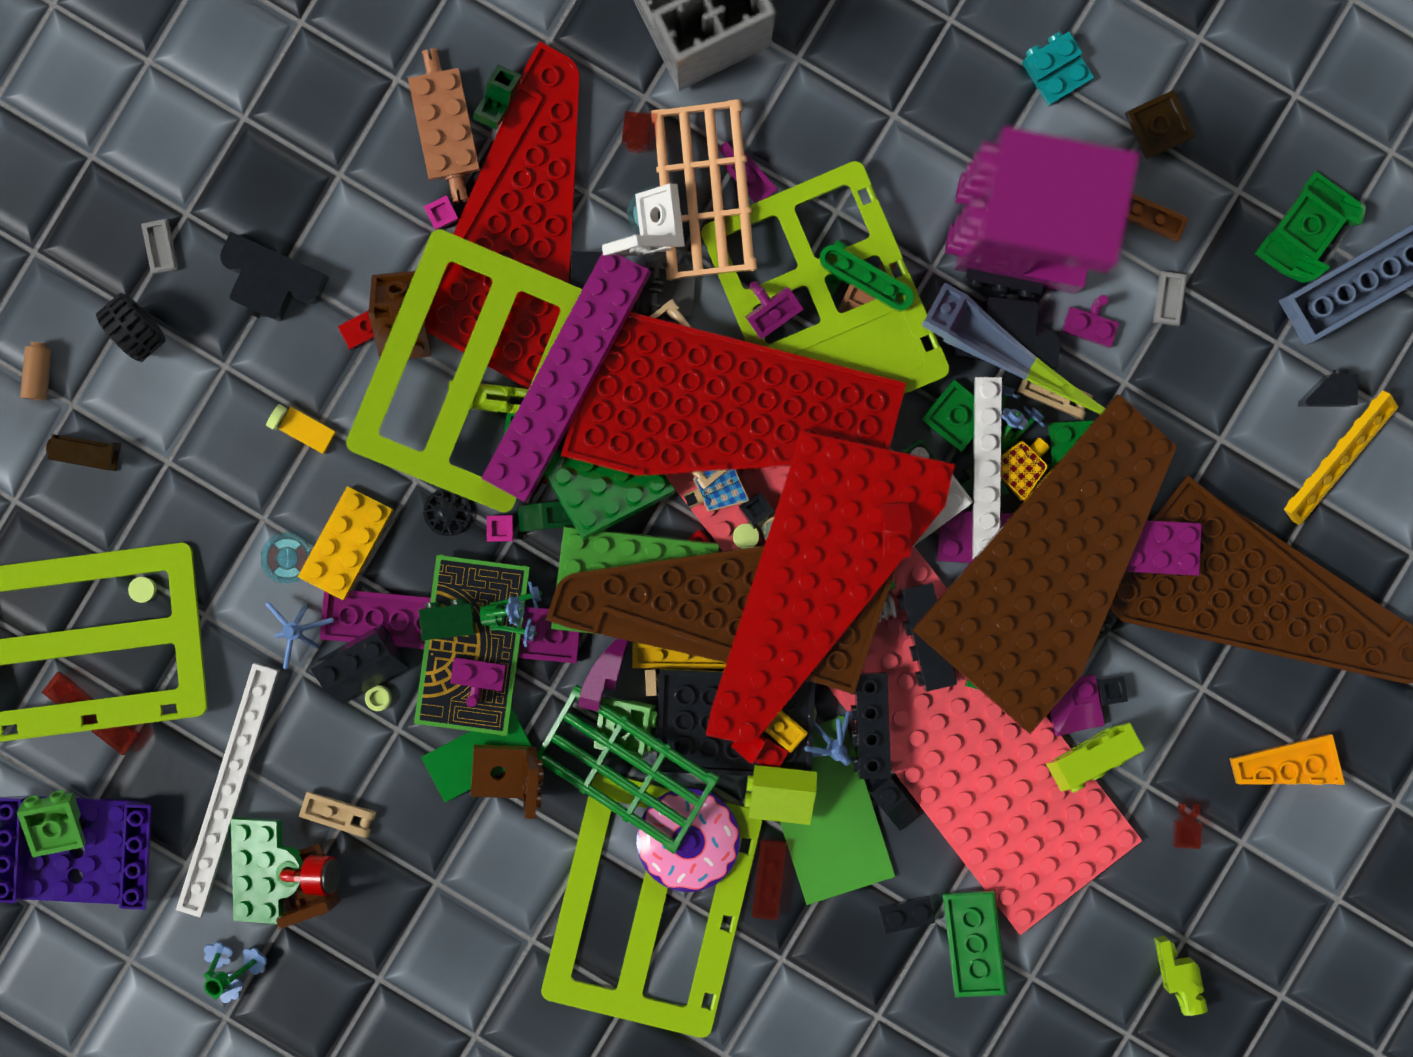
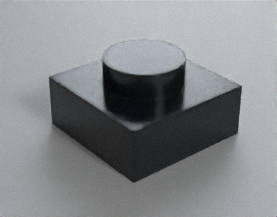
[739,492,775,529]
[1096,675,1128,706]

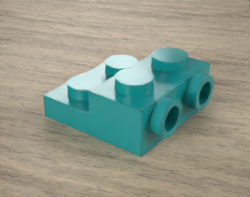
[1022,31,1094,107]

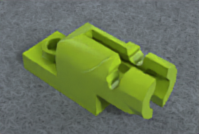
[448,381,529,414]
[1154,936,1208,1016]

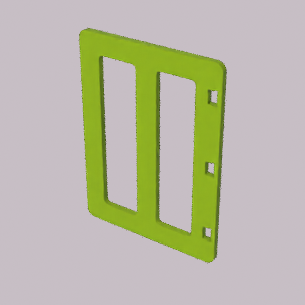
[346,230,583,512]
[0,543,208,742]
[541,773,762,1038]

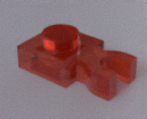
[1172,802,1202,849]

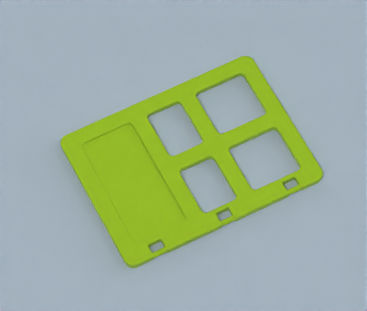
[701,161,949,395]

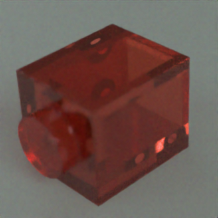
[622,111,652,153]

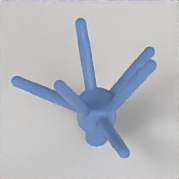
[266,601,334,670]
[805,711,852,766]

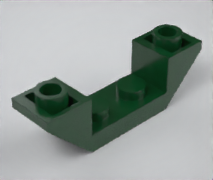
[517,501,623,532]

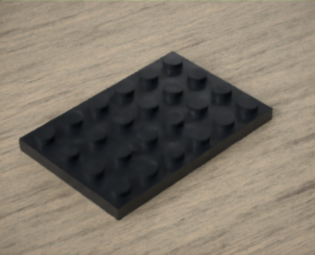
[657,668,815,776]

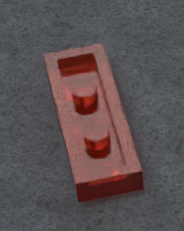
[751,839,787,920]

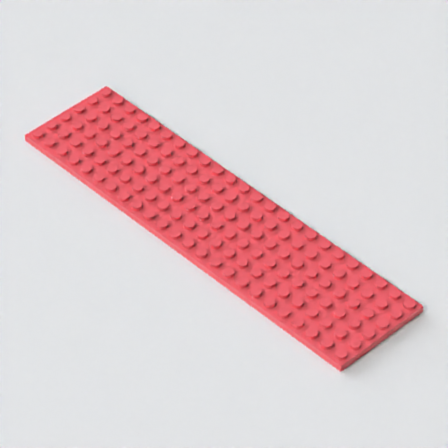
[665,466,1142,935]

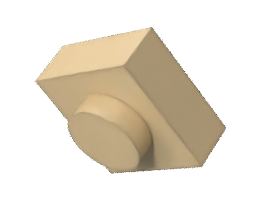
[645,668,660,696]

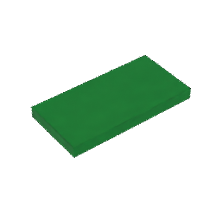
[421,708,533,802]
[943,890,1008,997]

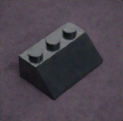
[311,623,410,704]

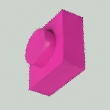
[424,195,459,230]
[487,515,514,542]

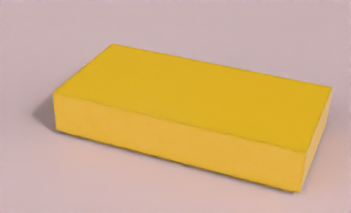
[278,407,337,454]

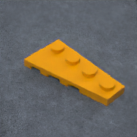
[1230,734,1345,785]

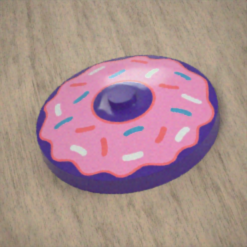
[637,787,740,892]

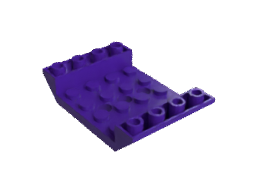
[0,795,152,910]

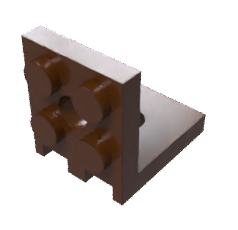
[368,271,432,359]
[470,744,543,819]
[275,842,341,929]

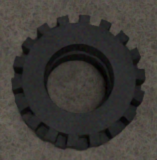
[96,293,166,362]

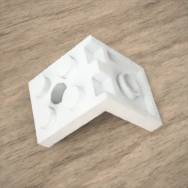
[602,184,685,256]

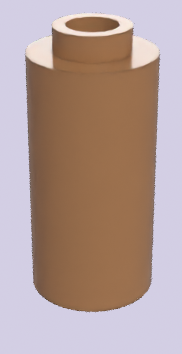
[20,342,52,401]

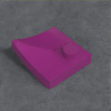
[1049,674,1105,737]

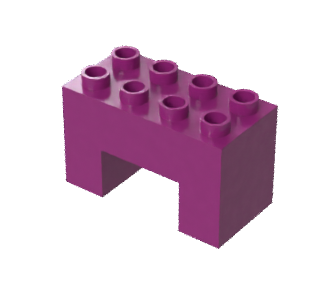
[945,126,1139,294]

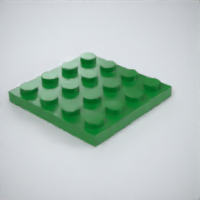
[544,435,675,540]

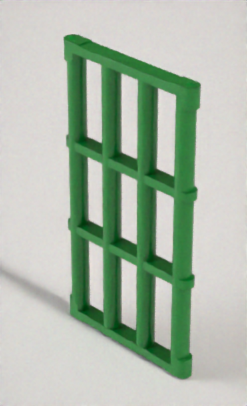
[537,684,720,854]

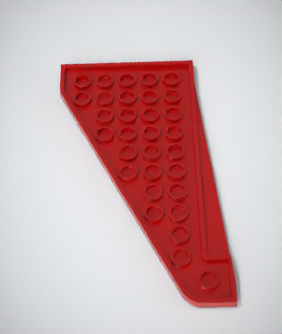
[425,41,580,389]
[706,431,955,743]

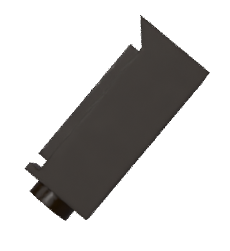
[46,434,121,471]

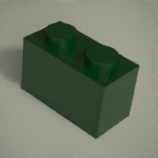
[418,599,477,641]

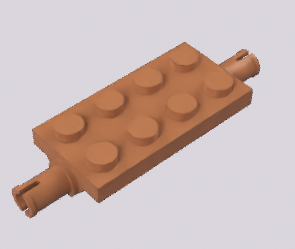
[408,48,480,204]

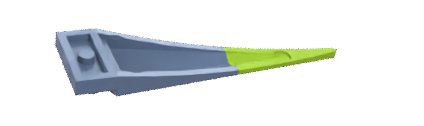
[921,283,1105,414]

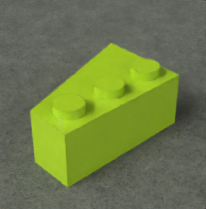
[1046,722,1145,793]

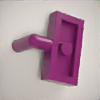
[745,281,803,339]
[1061,295,1119,348]
[450,657,507,707]

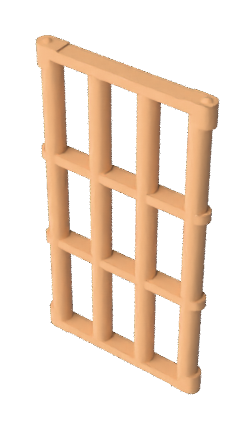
[651,99,757,281]

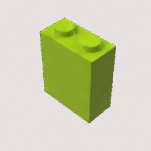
[744,765,817,825]

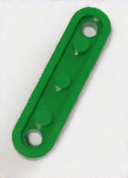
[820,245,914,312]

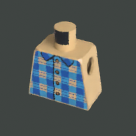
[683,470,749,512]

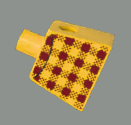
[1001,438,1050,501]

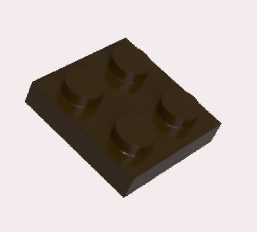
[1125,90,1195,160]

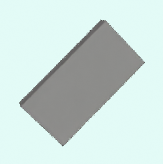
[141,219,179,275]
[1153,271,1187,327]

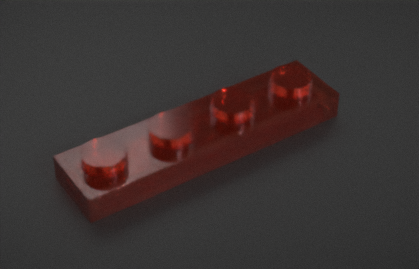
[41,671,141,756]

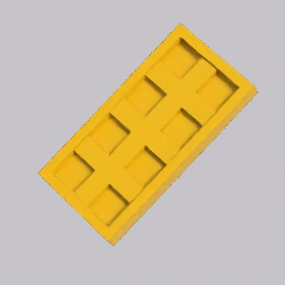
[298,486,394,601]

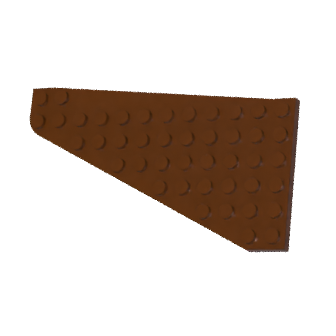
[1110,475,1413,684]
[546,545,897,695]

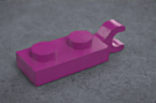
[718,142,777,203]

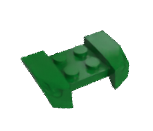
[1254,171,1366,283]

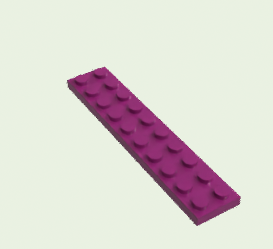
[481,252,652,503]
[937,511,1201,576]
[320,590,580,663]

